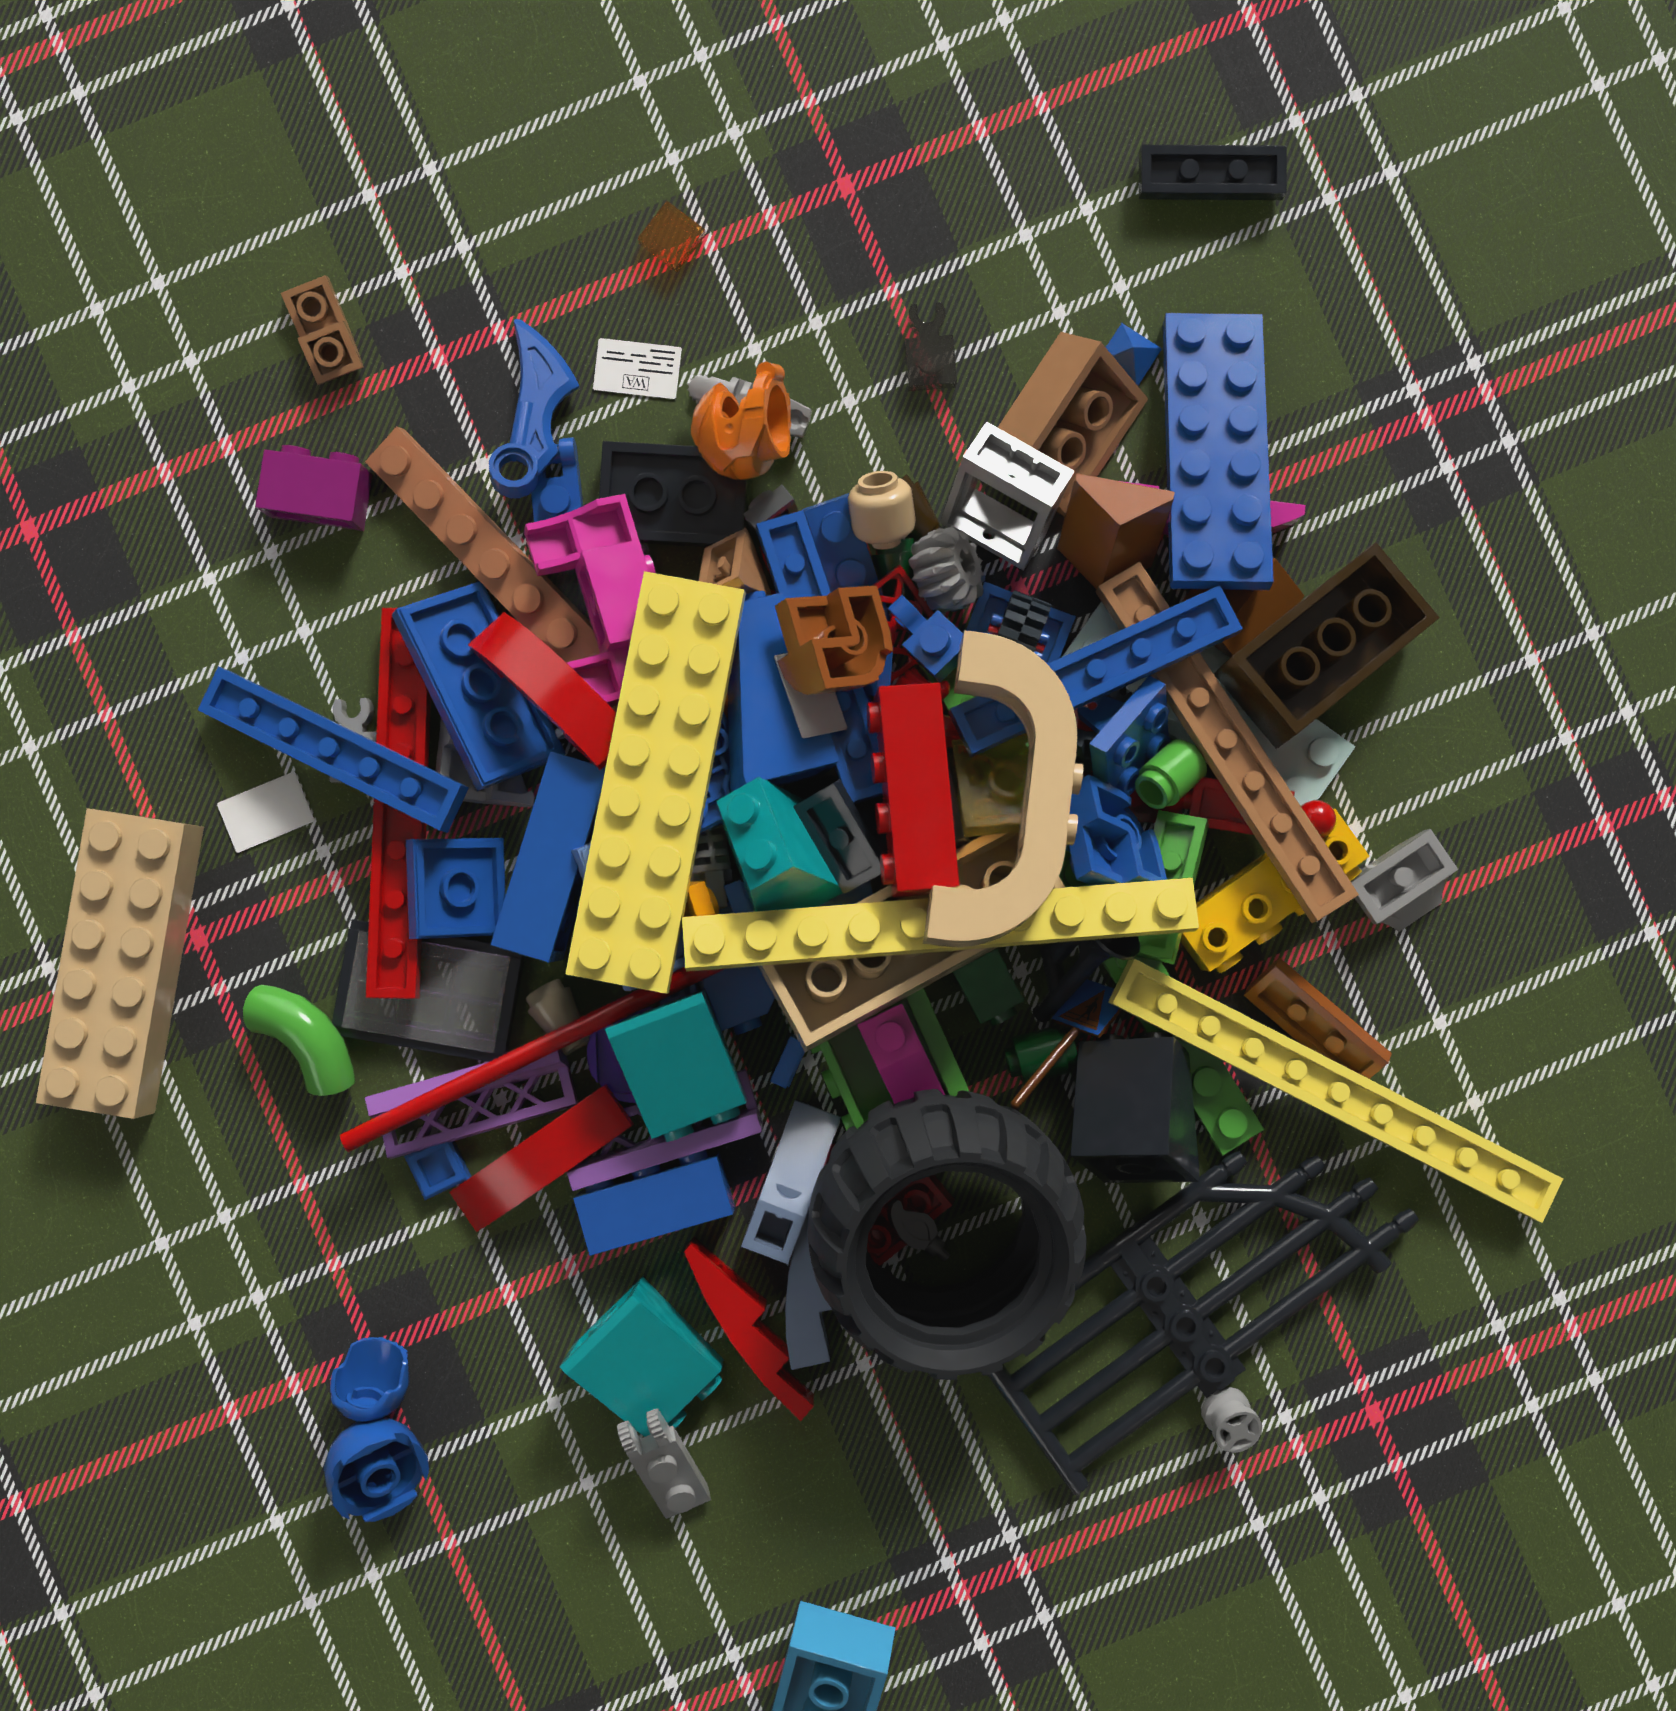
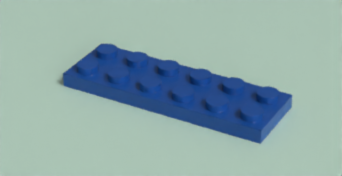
[1163,313,1274,590]

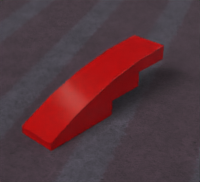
[684,1236,814,1421]

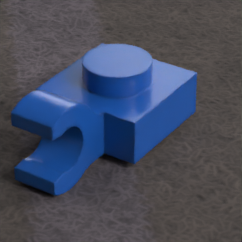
[888,595,963,682]

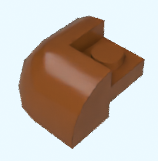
[775,586,893,695]

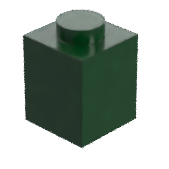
[952,948,1024,1026]

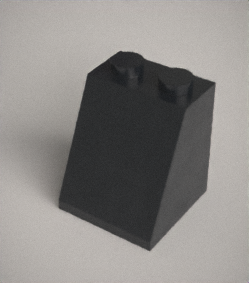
[1071,1032,1199,1183]

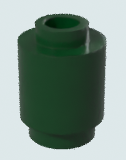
[1004,1026,1078,1085]

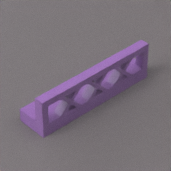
[365,1049,578,1159]
[567,1069,763,1191]

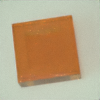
[638,201,706,272]

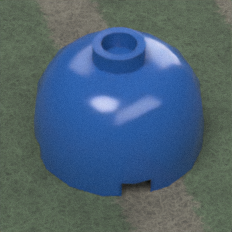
[324,1417,429,1522]

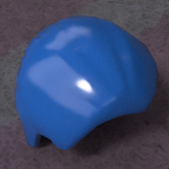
[330,1337,410,1422]

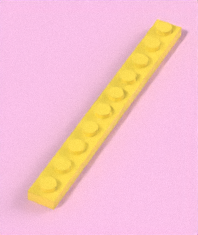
[682,878,1199,972]
[1108,958,1563,1223]

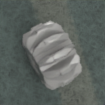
[909,526,985,613]

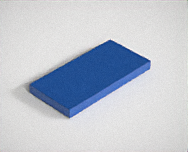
[392,581,566,791]

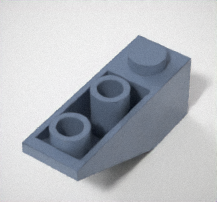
[741,1099,841,1264]

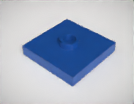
[406,838,506,939]

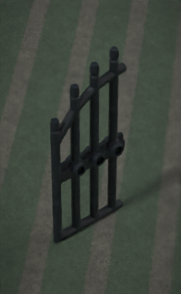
[988,1151,1419,1495]

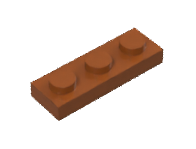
[1244,957,1392,1079]

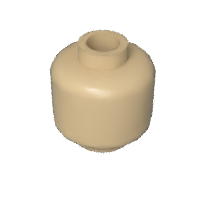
[848,471,916,549]

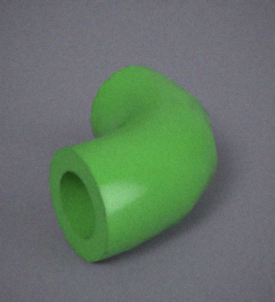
[243,985,355,1096]

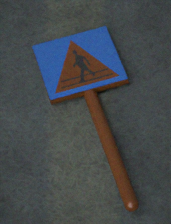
[1011,979,1122,1109]

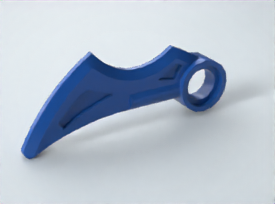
[489,319,580,498]

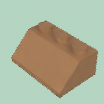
[998,332,1148,516]

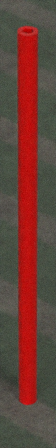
[340,967,726,1152]

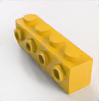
[1180,809,1370,973]

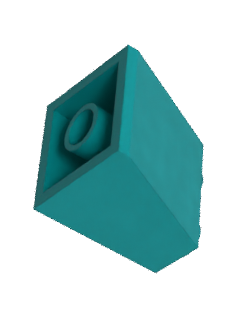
[716,777,843,912]
[605,989,747,1142]
[560,1276,724,1437]

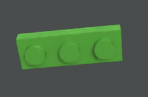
[1136,810,1209,964]

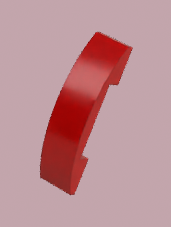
[468,612,616,770]
[449,1084,634,1232]

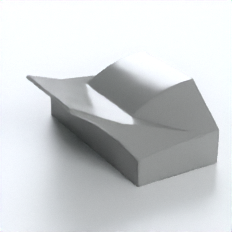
[1350,829,1458,932]

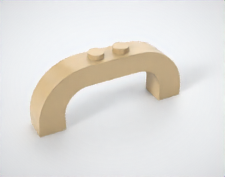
[923,630,1083,947]

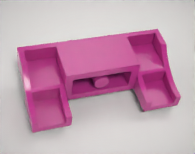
[524,494,656,707]

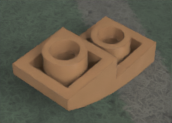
[281,275,364,385]

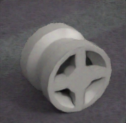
[1201,1387,1262,1453]

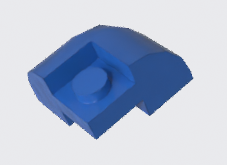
[1066,775,1167,886]

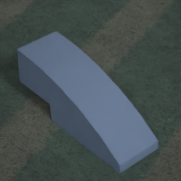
[785,1206,832,1370]

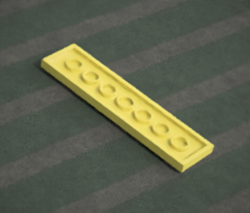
[565,571,746,994]

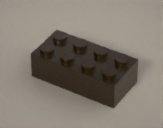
[1213,542,1440,749]

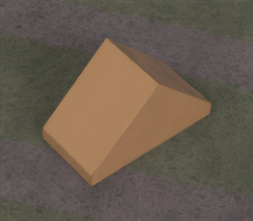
[699,528,772,596]

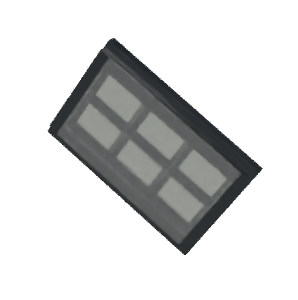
[332,919,524,1062]

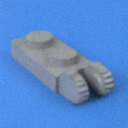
[617,1408,711,1519]

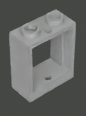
[940,422,1074,571]

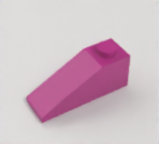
[857,1004,945,1104]

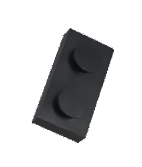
[793,779,883,894]

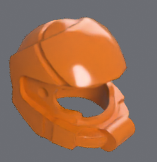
[691,362,791,480]

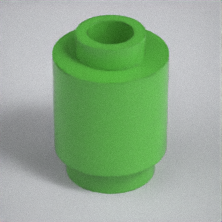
[1135,739,1207,809]

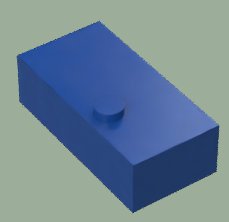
[491,751,605,963]

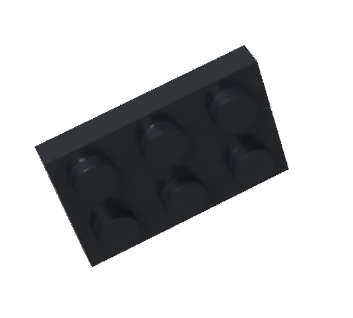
[599,441,747,547]

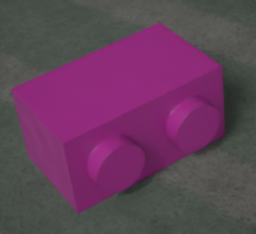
[255,445,373,531]

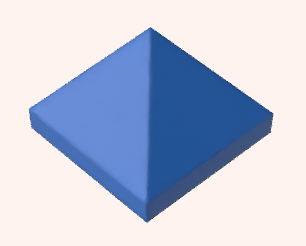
[1106,323,1162,386]

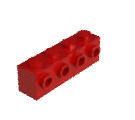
[866,682,960,898]

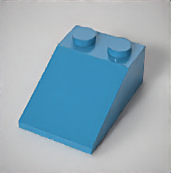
[772,1601,896,1711]

